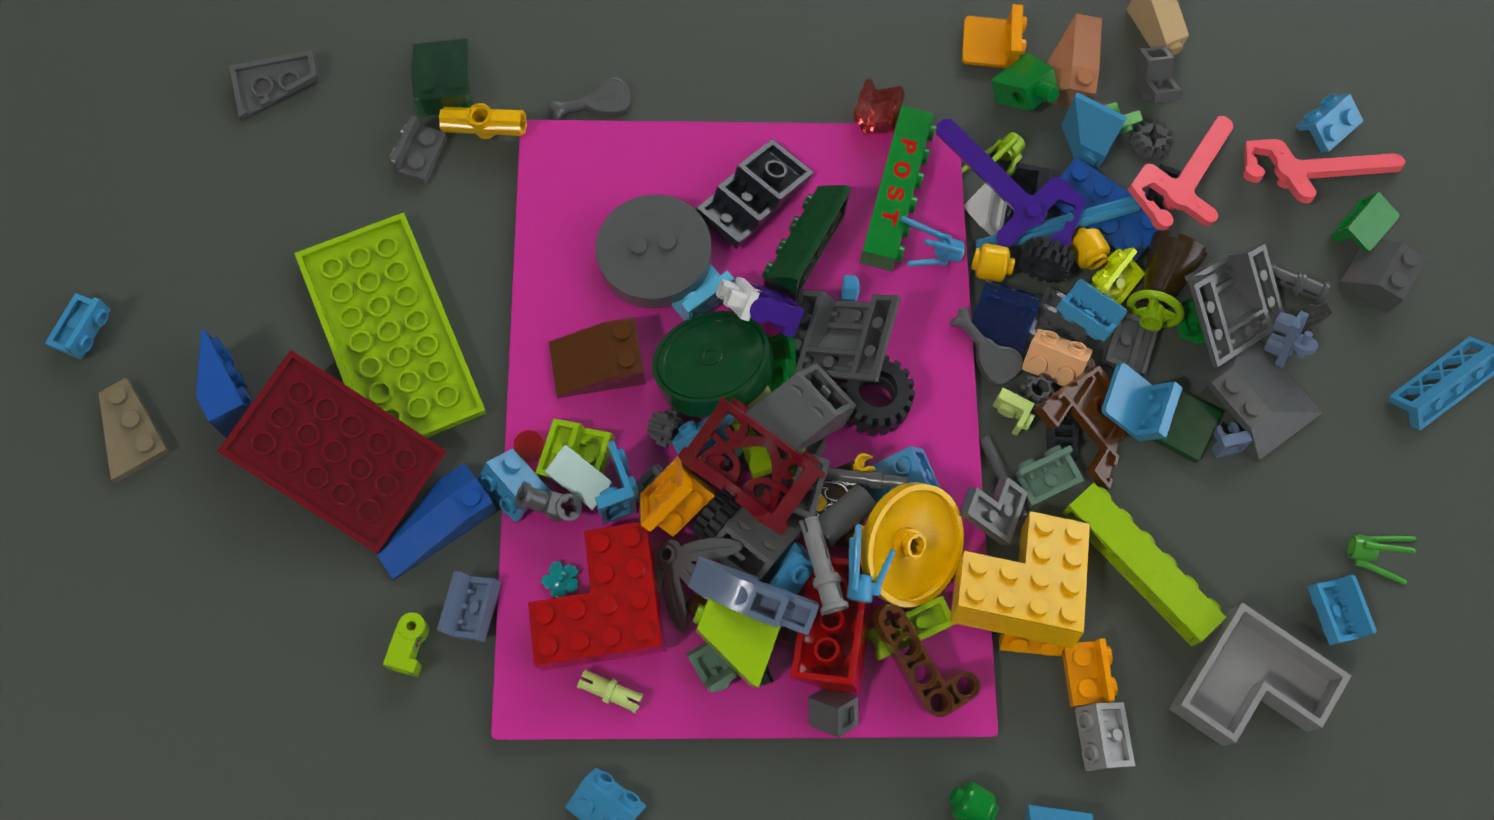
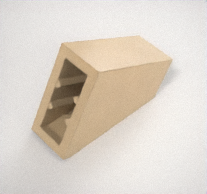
[1126,0,1189,56]

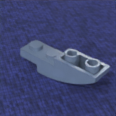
[688,556,819,635]

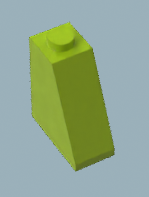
[693,598,781,689]

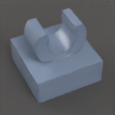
[1212,422,1253,458]

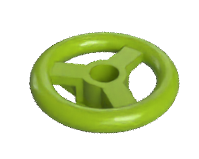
[1127,290,1185,331]

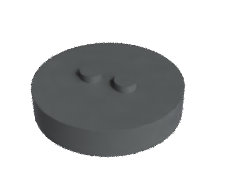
[596,195,712,308]

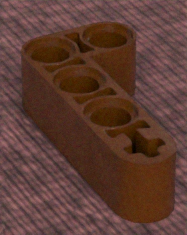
[871,603,981,717]

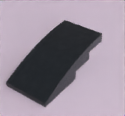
[696,139,814,250]

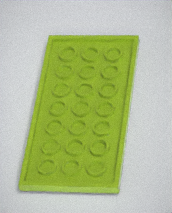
[294,212,487,438]

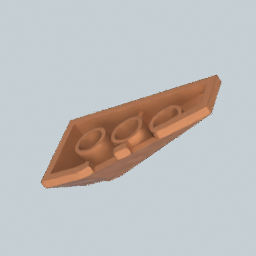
[1044,13,1102,107]

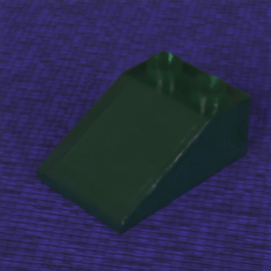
[412,38,474,117]

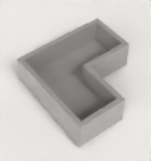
[1169,602,1351,746]

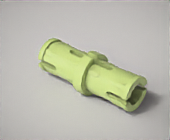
[577,669,644,713]

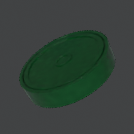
[652,311,774,418]

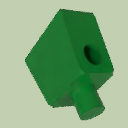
[991,53,1060,111]

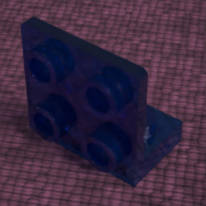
[972,279,1041,353]

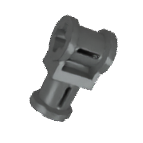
[515,482,582,521]

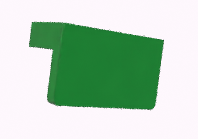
[1330,192,1400,252]

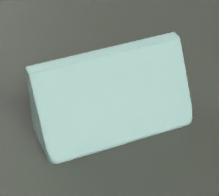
[545,445,613,511]

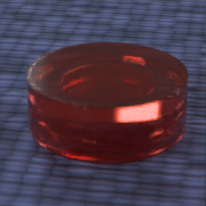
[514,430,545,462]

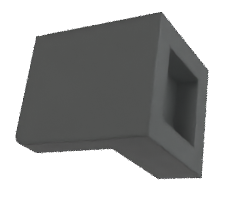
[808,689,858,738]

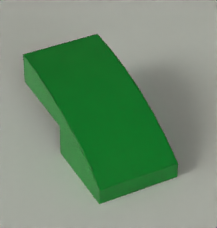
[768,333,796,393]

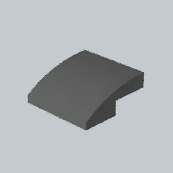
[1023,286,1088,344]

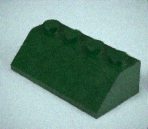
[762,185,852,301]

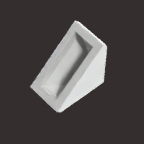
[964,183,1007,236]

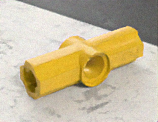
[439,103,527,139]

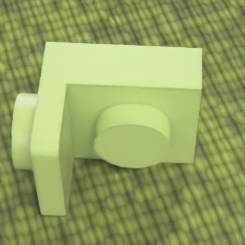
[992,388,1035,436]

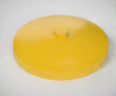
[860,482,964,608]

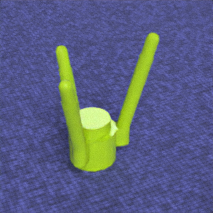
[962,132,1025,176]

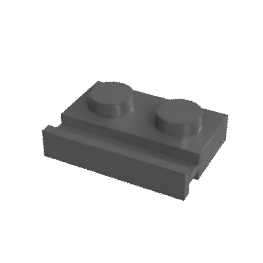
[1102,313,1158,377]

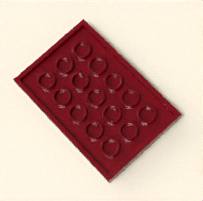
[217,350,447,554]

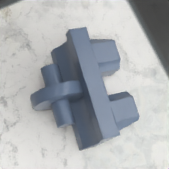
[1264,311,1318,368]

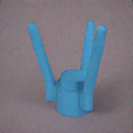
[900,216,965,267]
[846,524,896,603]

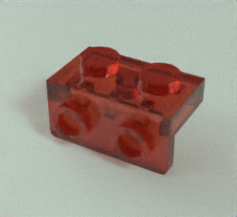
[853,78,905,135]

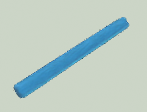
[975,196,1140,248]

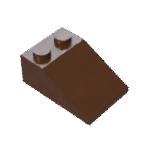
[549,317,645,398]

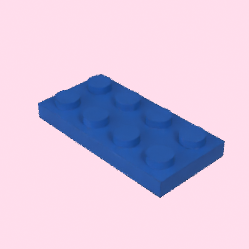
[1051,156,1158,262]

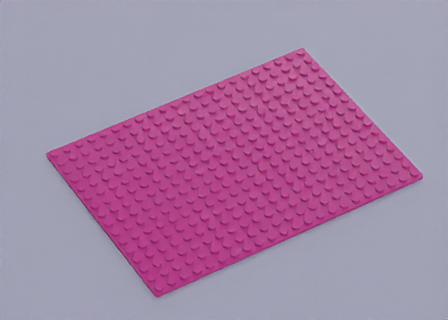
[491,120,998,740]

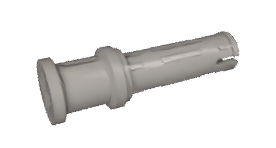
[799,516,849,615]

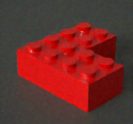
[528,522,666,671]

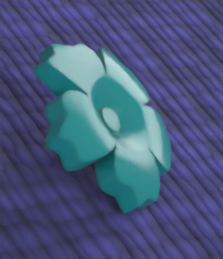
[541,561,579,598]

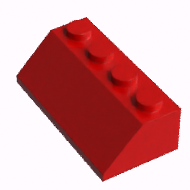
[790,557,874,694]

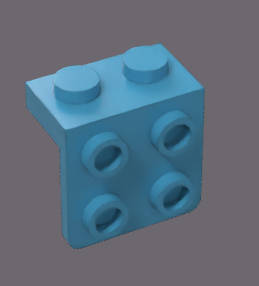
[1102,363,1183,441]

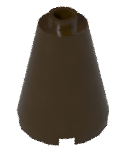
[1140,230,1207,309]

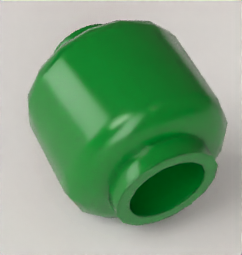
[948,781,999,820]

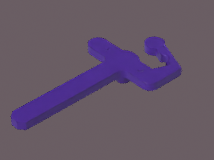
[936,119,1086,248]

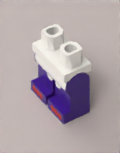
[716,276,804,338]

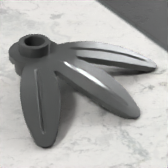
[657,538,742,631]

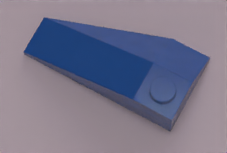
[377,463,498,580]

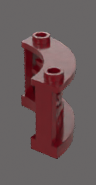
[677,396,826,536]

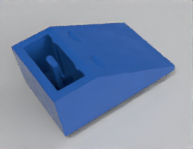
[196,330,255,438]

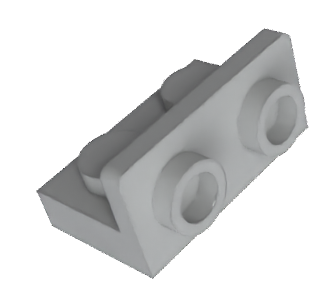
[1075,702,1135,771]

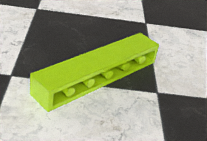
[1062,483,1227,647]

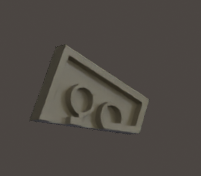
[99,378,171,484]

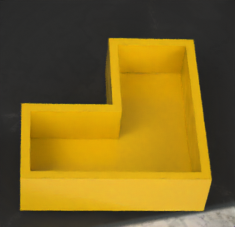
[950,511,1090,648]

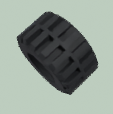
[840,356,915,436]

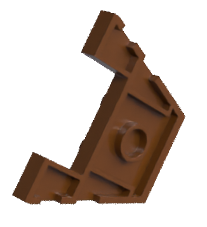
[1034,366,1126,489]

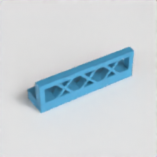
[1389,336,1494,431]

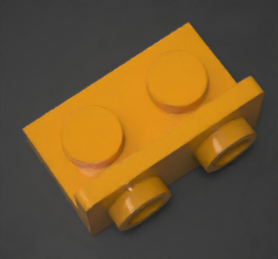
[1062,638,1118,707]

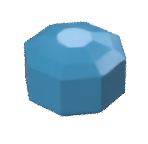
[841,274,860,302]

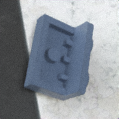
[437,571,502,643]

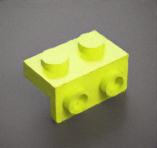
[1091,247,1145,305]

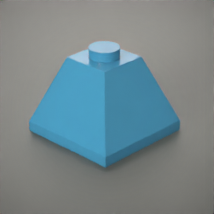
[1061,92,1127,170]

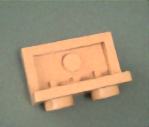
[1021,329,1093,386]

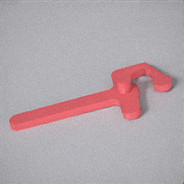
[1127,116,1234,230]
[1243,139,1406,203]

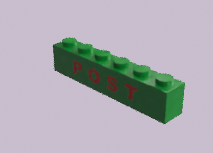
[859,105,936,272]

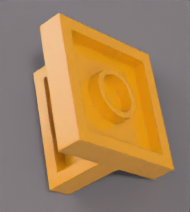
[640,456,715,537]

